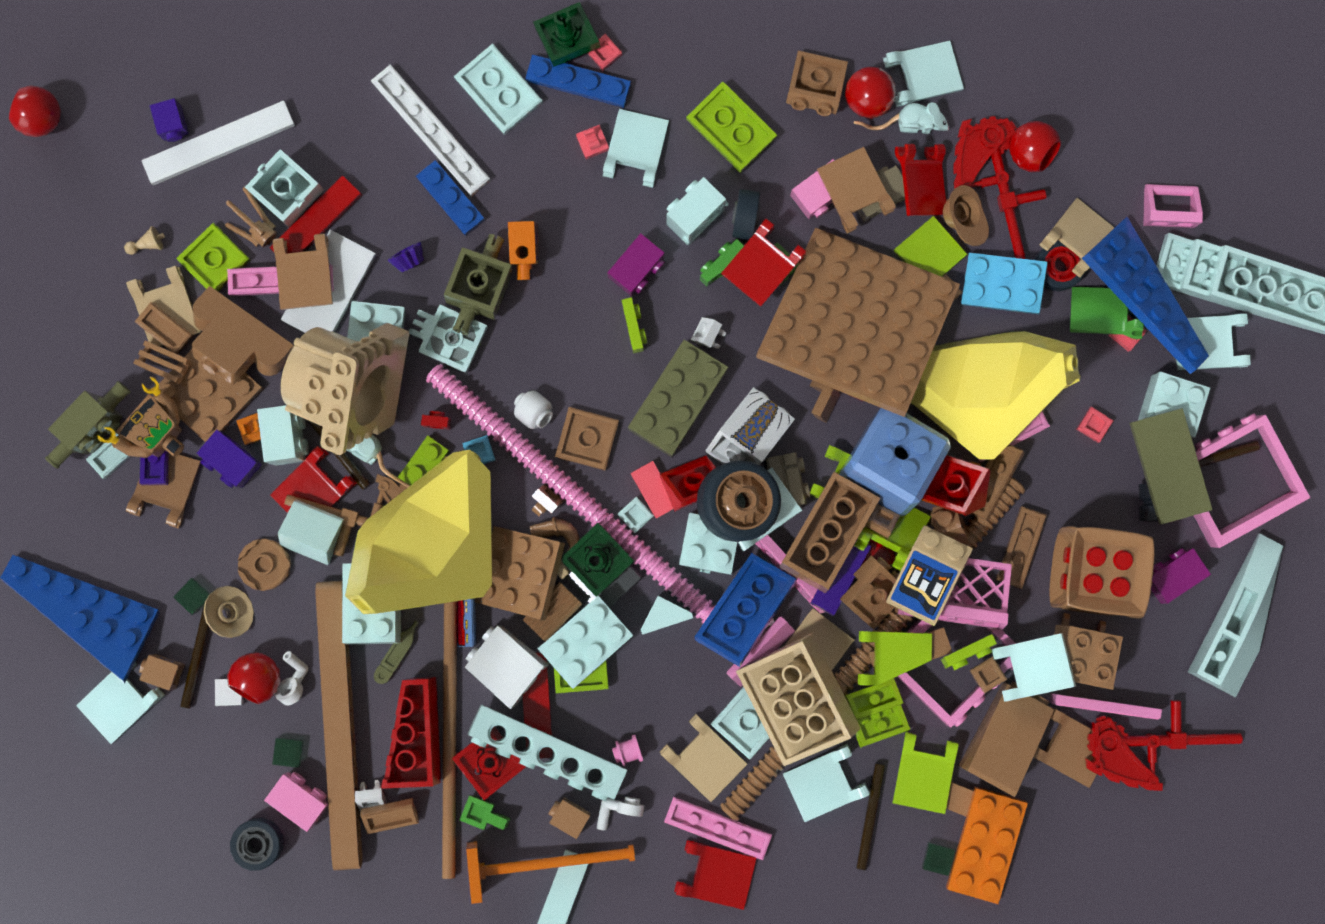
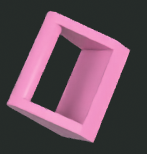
[1143,184,1203,228]

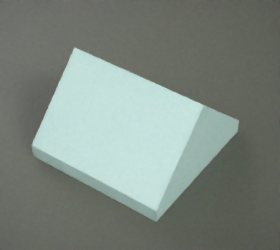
[278,499,344,565]
[641,596,693,635]

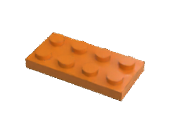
[946,786,1028,904]

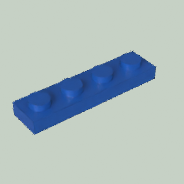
[525,54,631,108]

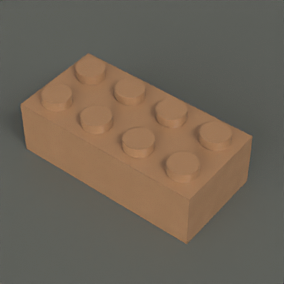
[779,472,880,593]

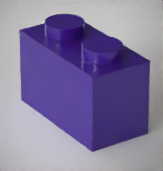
[196,429,262,488]

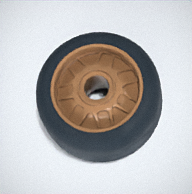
[697,460,781,542]

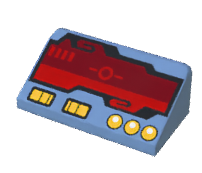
[457,598,476,647]

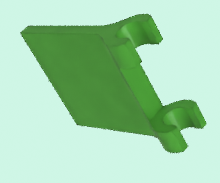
[1070,287,1144,339]

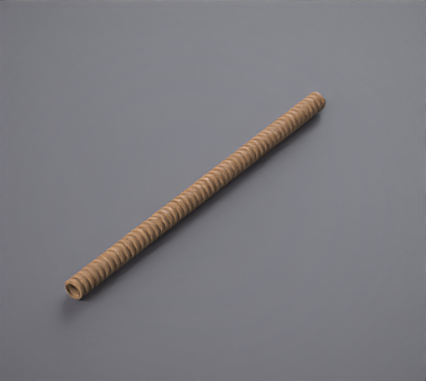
[720,477,1025,821]

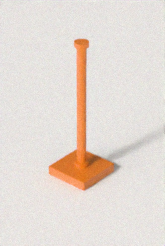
[466,841,635,904]

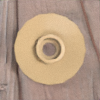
[204,586,254,638]

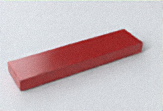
[269,175,362,253]
[523,652,553,759]

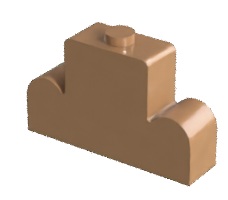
[192,286,294,384]

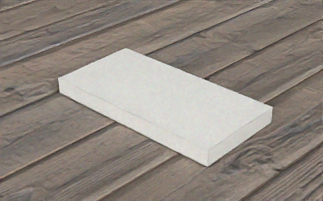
[281,230,376,333]

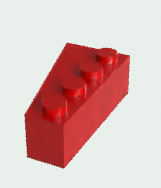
[381,677,441,789]

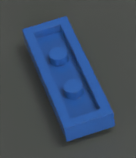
[416,160,485,236]

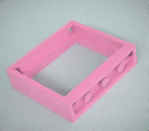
[1193,413,1310,548]
[897,585,1016,728]

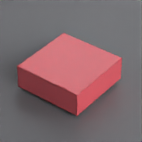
[587,33,622,71]
[1076,407,1114,443]

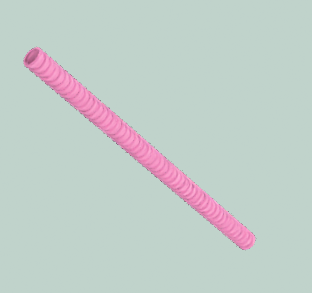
[426,364,716,623]

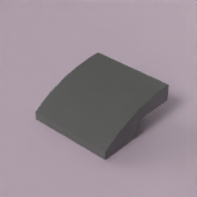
[566,547,642,608]

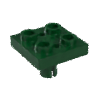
[533,2,600,67]
[561,522,635,597]

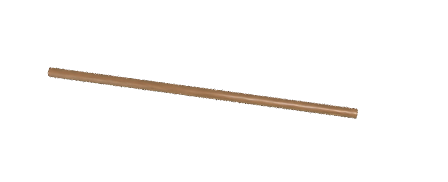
[442,456,457,879]

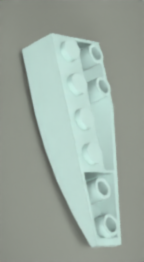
[1188,534,1283,697]

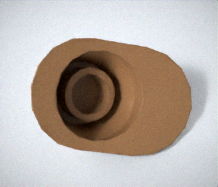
[943,185,989,246]

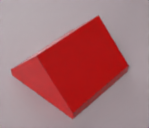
[660,455,716,512]
[921,455,990,516]

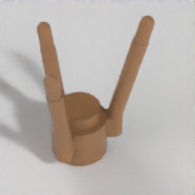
[225,187,277,248]

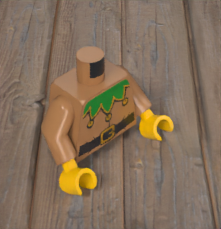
[98,376,185,458]

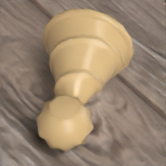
[124,226,165,255]

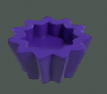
[388,242,424,272]

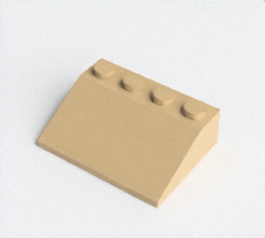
[736,633,861,766]

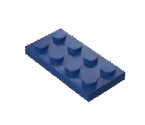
[695,553,796,667]

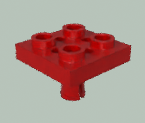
[452,726,526,800]

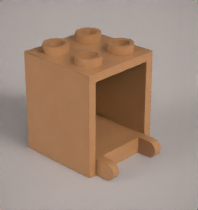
[1054,613,1123,690]

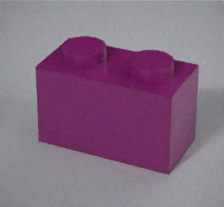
[607,233,665,297]
[1151,547,1211,604]

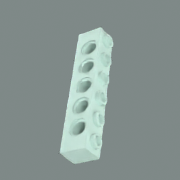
[467,705,627,801]

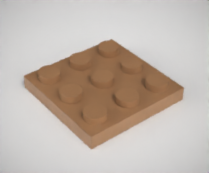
[159,349,264,442]
[475,526,565,621]

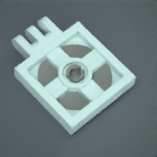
[409,305,488,374]

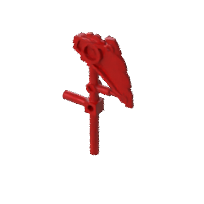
[953,116,1046,259]
[1085,700,1243,791]

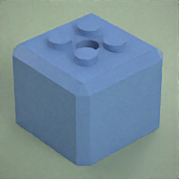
[839,408,951,516]

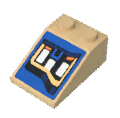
[886,525,973,626]

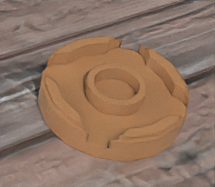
[238,539,291,591]

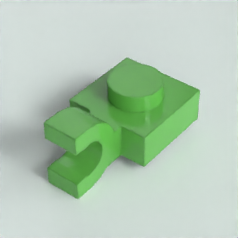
[460,795,510,830]

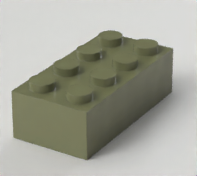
[628,340,728,457]

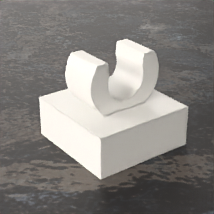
[691,317,726,348]
[355,780,386,812]

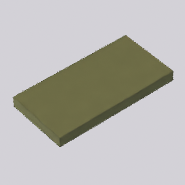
[1130,408,1212,525]

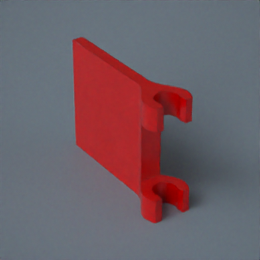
[895,144,946,216]
[721,219,807,307]
[270,446,357,513]
[674,840,756,910]

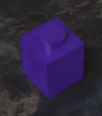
[149,98,189,142]

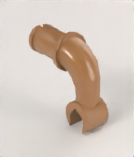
[530,517,586,552]

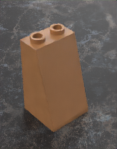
[959,681,1054,797]

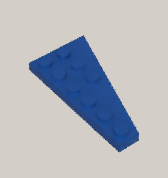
[1082,217,1209,374]
[0,555,160,683]

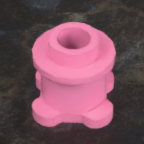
[612,735,643,767]

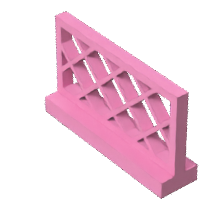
[897,558,1012,630]

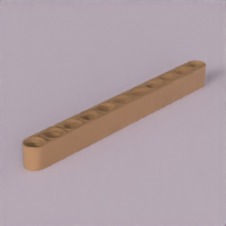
[315,580,363,871]

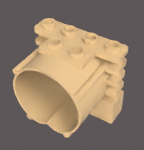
[281,323,409,455]

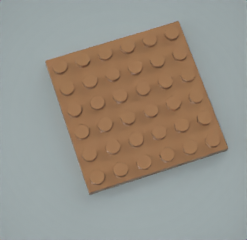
[756,228,960,417]

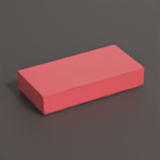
[630,461,673,519]

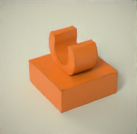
[236,413,261,445]

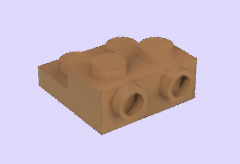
[786,51,848,116]
[840,556,899,630]

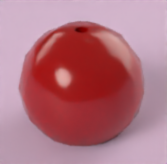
[845,67,896,119]
[9,85,61,137]
[1009,121,1061,173]
[227,653,281,704]

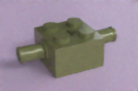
[444,234,512,335]
[45,381,131,469]

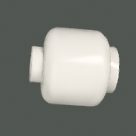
[514,390,553,429]

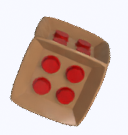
[1049,526,1154,618]

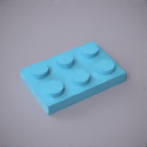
[961,253,1048,315]

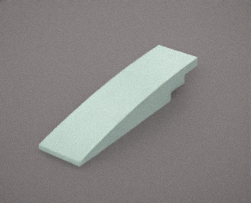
[1156,233,1325,334]

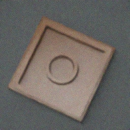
[555,407,619,471]

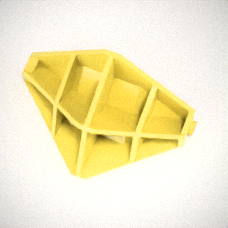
[911,331,1081,459]
[345,450,492,614]

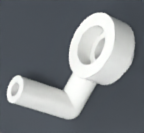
[275,651,308,706]
[596,796,645,830]

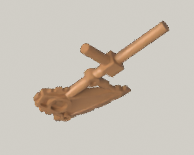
[285,474,407,556]

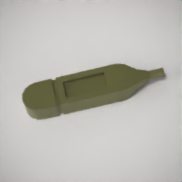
[374,620,419,684]

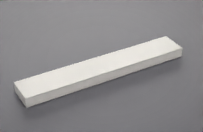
[371,64,491,197]
[141,100,295,186]

